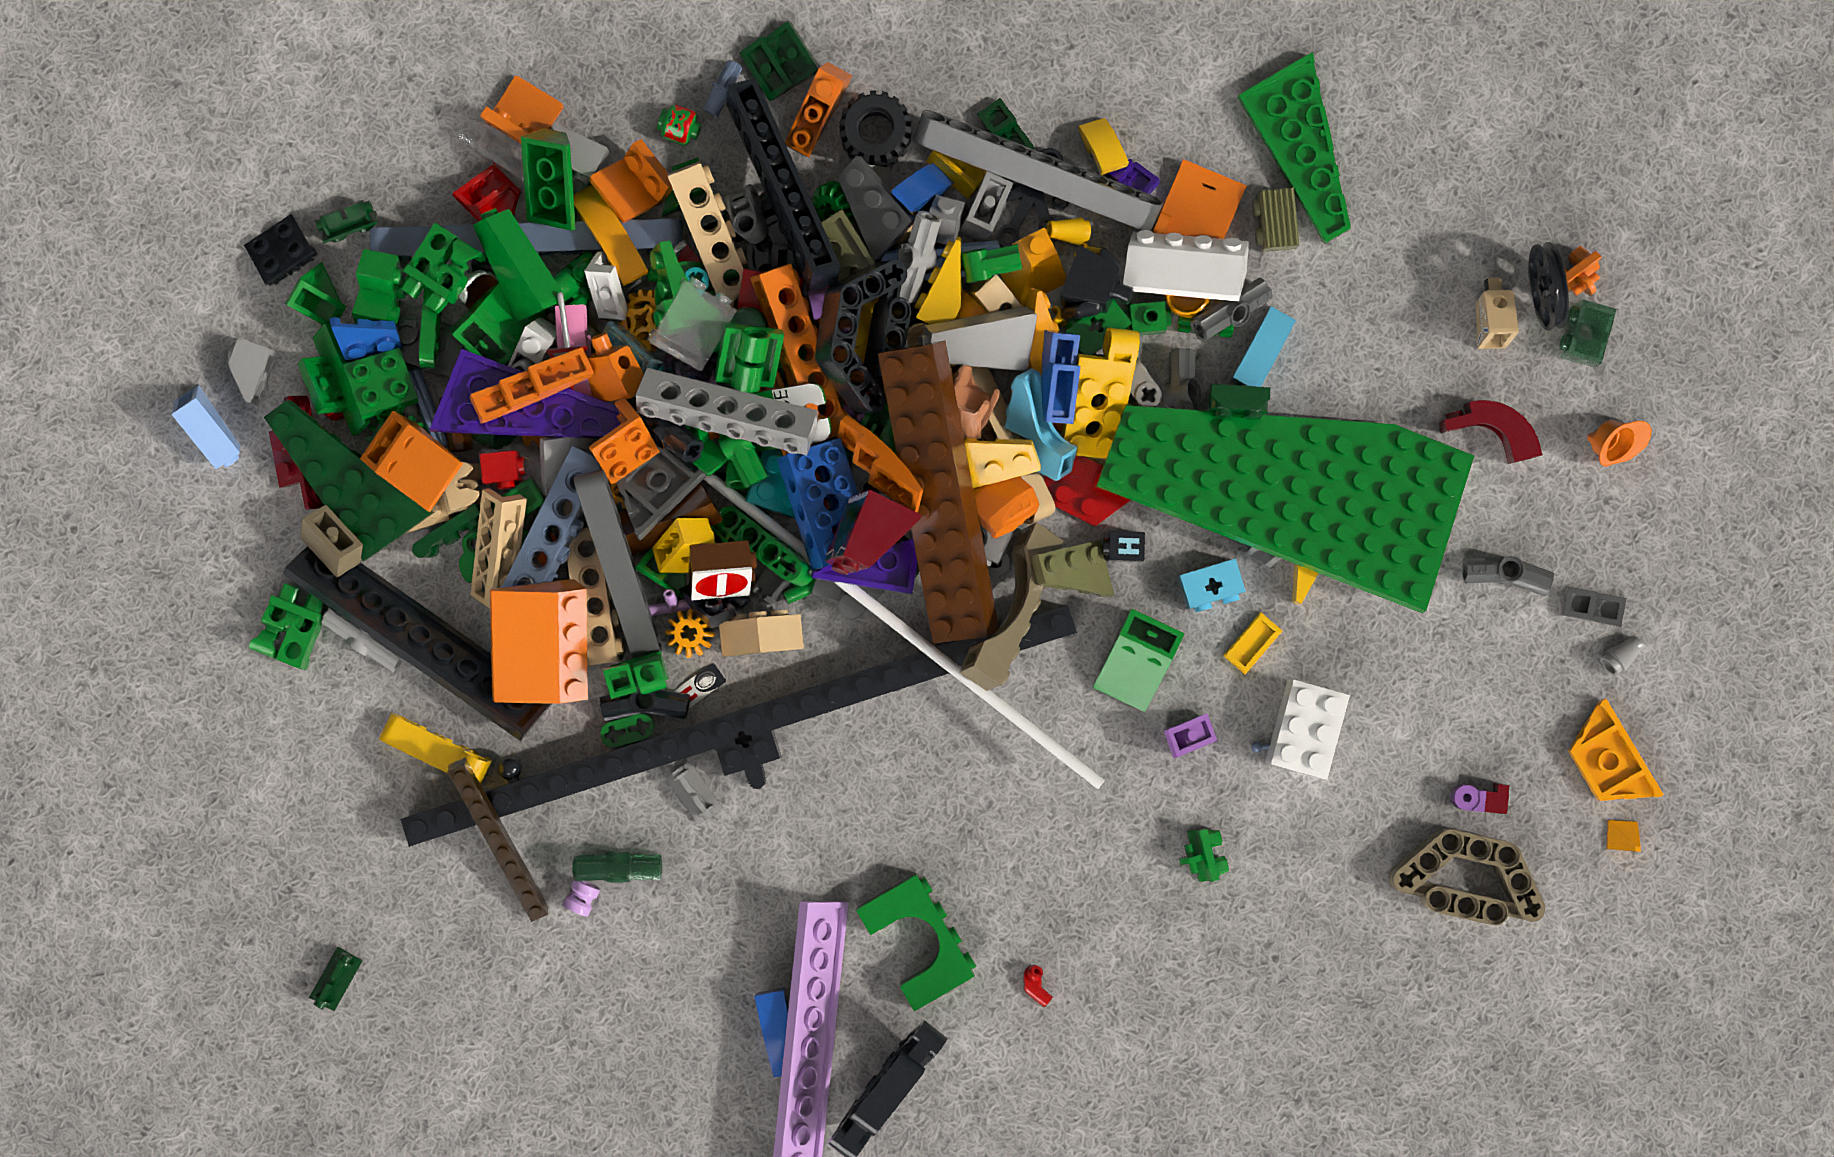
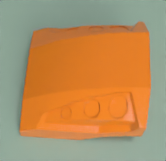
[973,476,1040,539]

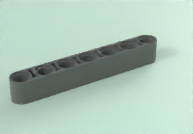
[574,468,662,658]

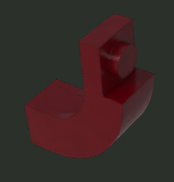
[1438,400,1543,464]

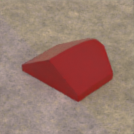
[452,164,521,222]

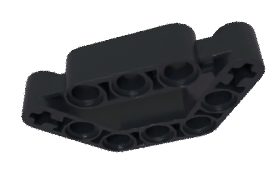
[815,260,911,414]
[828,1020,948,1157]

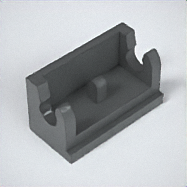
[750,553,797,605]

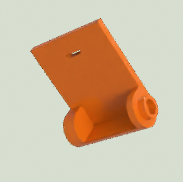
[1152,159,1247,239]

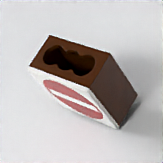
[688,541,756,600]

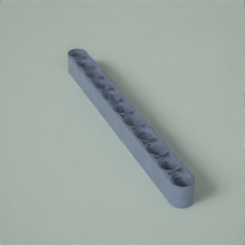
[370,219,683,260]

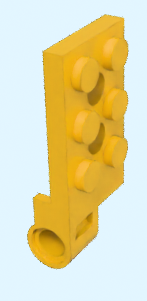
[1061,328,1140,459]

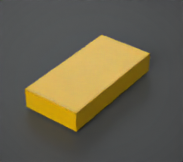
[1223,612,1283,675]

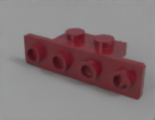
[269,396,324,510]

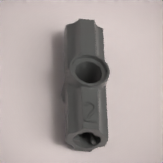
[1190,277,1273,342]

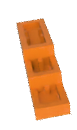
[469,347,594,424]
[837,415,923,512]

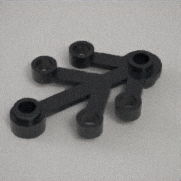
[997,148,1069,247]

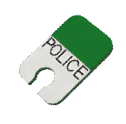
[750,383,831,451]

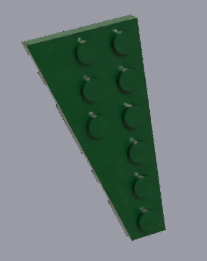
[264,400,435,562]

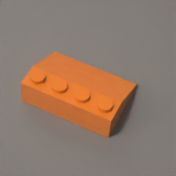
[490,579,588,704]

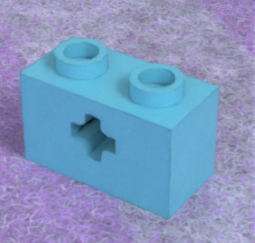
[1177,558,1246,613]

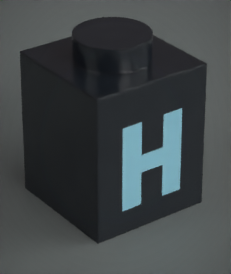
[1102,531,1145,562]

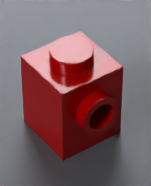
[480,450,526,489]

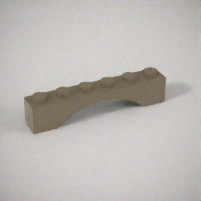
[959,522,1063,691]

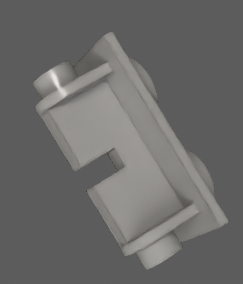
[666,761,723,825]

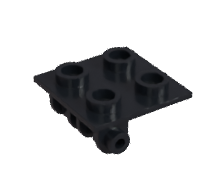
[244,214,318,286]

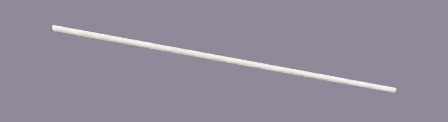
[607,400,1105,789]

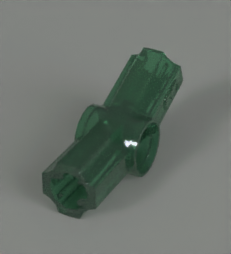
[572,851,662,883]

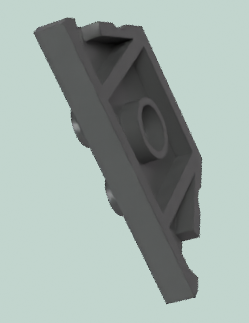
[617,445,707,541]

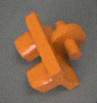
[1564,246,1602,296]

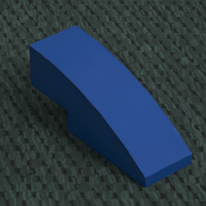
[891,163,954,212]
[1042,330,1081,424]
[754,987,789,1078]

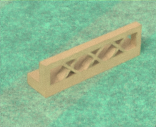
[471,488,527,609]

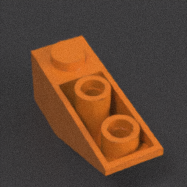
[785,62,853,157]

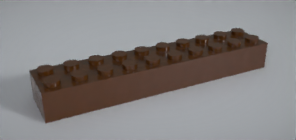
[878,340,999,643]

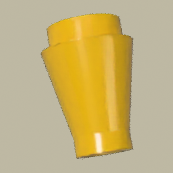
[1046,217,1091,246]

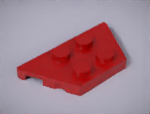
[1044,455,1130,527]

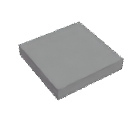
[539,437,598,496]

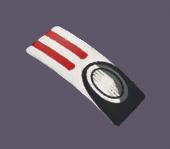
[674,663,726,708]

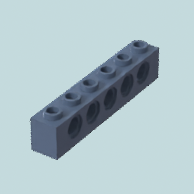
[501,446,601,588]

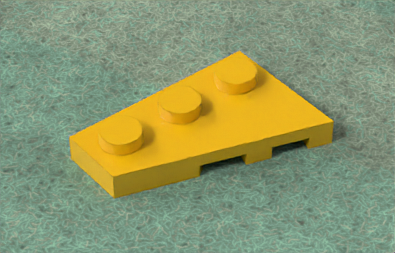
[964,438,1041,489]

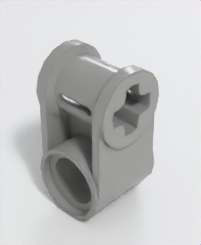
[1129,358,1162,407]

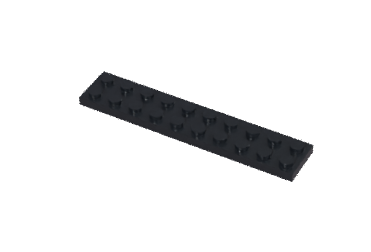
[283,546,553,741]

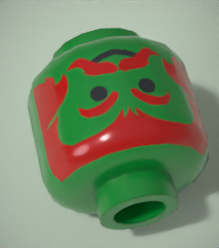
[657,104,702,146]

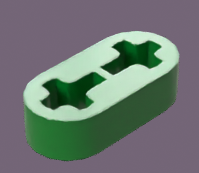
[600,714,655,748]

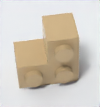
[719,610,804,657]

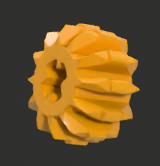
[665,609,715,658]

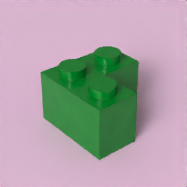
[352,249,407,324]

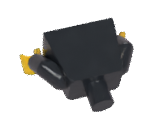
[1051,242,1134,327]

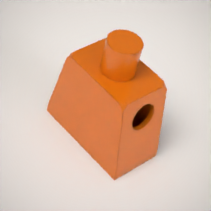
[587,332,644,402]

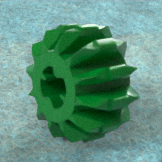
[811,180,856,224]

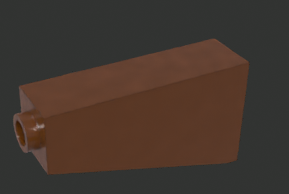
[619,482,723,555]

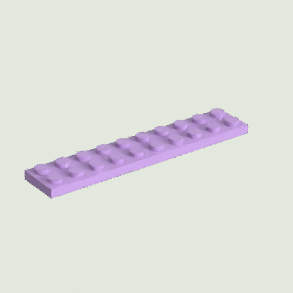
[773,901,849,1157]

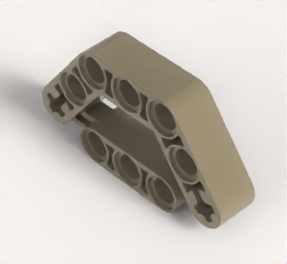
[1388,827,1545,926]

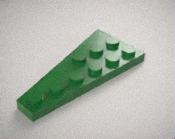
[1237,52,1351,244]

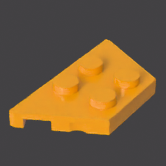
[1567,698,1664,801]

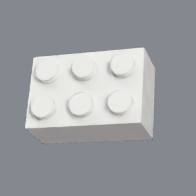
[1265,680,1350,780]

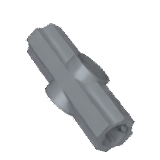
[898,211,942,303]
[321,608,404,672]

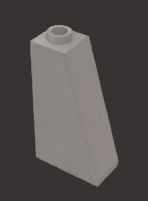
[918,307,1037,371]

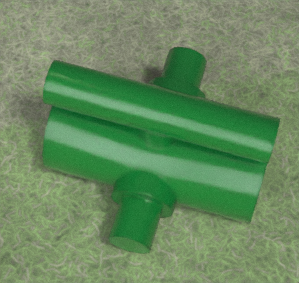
[553,251,595,305]

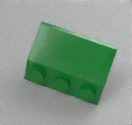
[521,128,575,231]

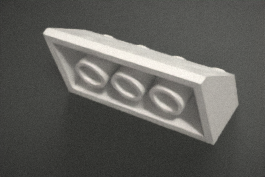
[1123,230,1249,301]

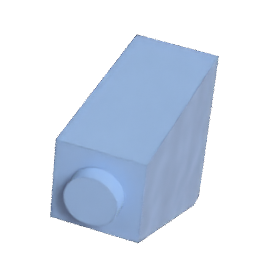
[172,384,241,469]

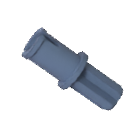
[702,60,742,118]

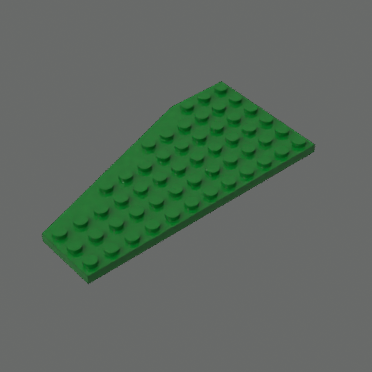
[1096,405,1474,614]

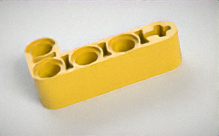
[378,712,493,784]

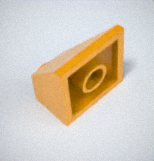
[1000,227,1067,306]

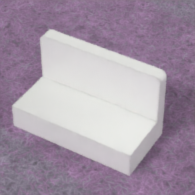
[584,252,628,320]

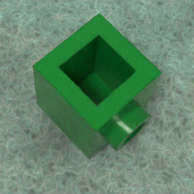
[1128,301,1172,336]

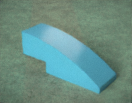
[1230,306,1296,387]

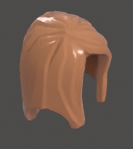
[953,365,1000,440]

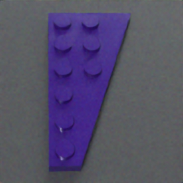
[429,349,620,439]

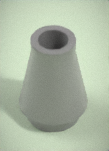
[1600,635,1645,676]

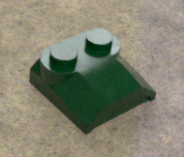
[1205,384,1271,420]

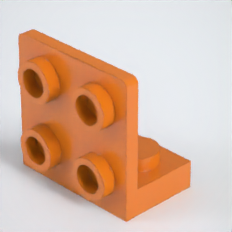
[480,75,564,145]
[589,139,673,223]
[589,397,660,484]

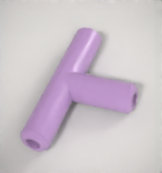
[649,589,691,616]

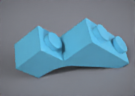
[1004,368,1077,481]

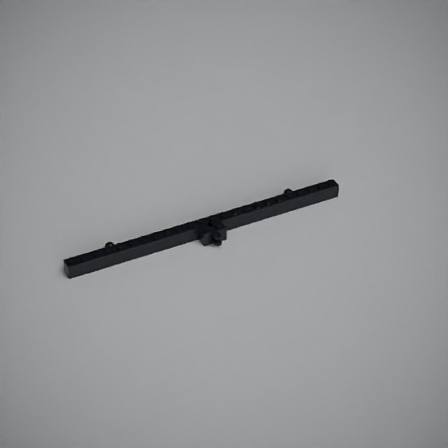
[400,605,1077,847]

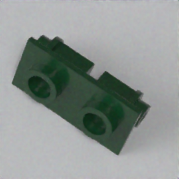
[315,200,378,244]
[309,947,363,1011]

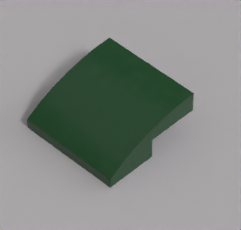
[739,21,820,101]

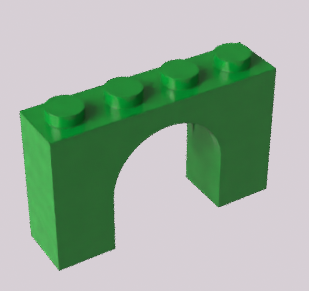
[856,873,977,1012]

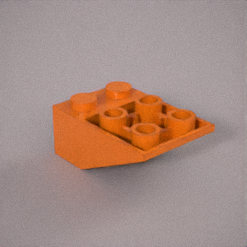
[360,411,463,512]

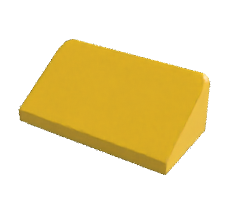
[926,150,987,199]

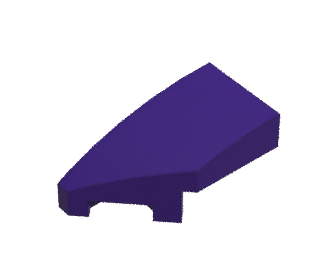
[1106,159,1160,194]

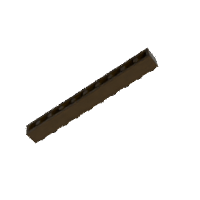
[447,757,549,922]

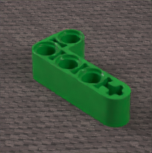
[710,506,813,586]

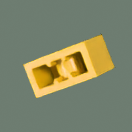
[652,518,715,573]

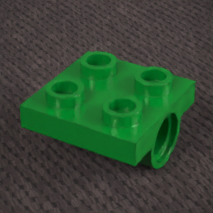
[714,323,784,393]
[343,348,419,420]

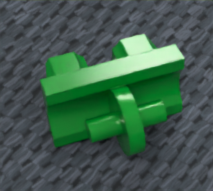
[1179,829,1229,882]

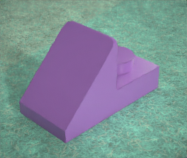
[1164,713,1217,758]

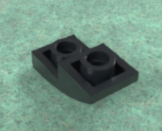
[679,583,736,628]

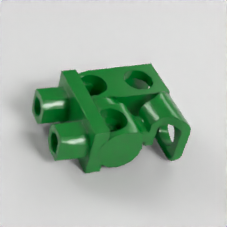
[401,222,486,314]
[249,583,325,670]
[603,651,669,699]

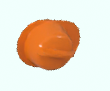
[1587,420,1652,467]

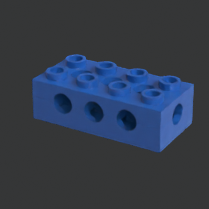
[777,438,858,570]

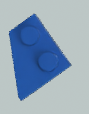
[330,317,402,361]

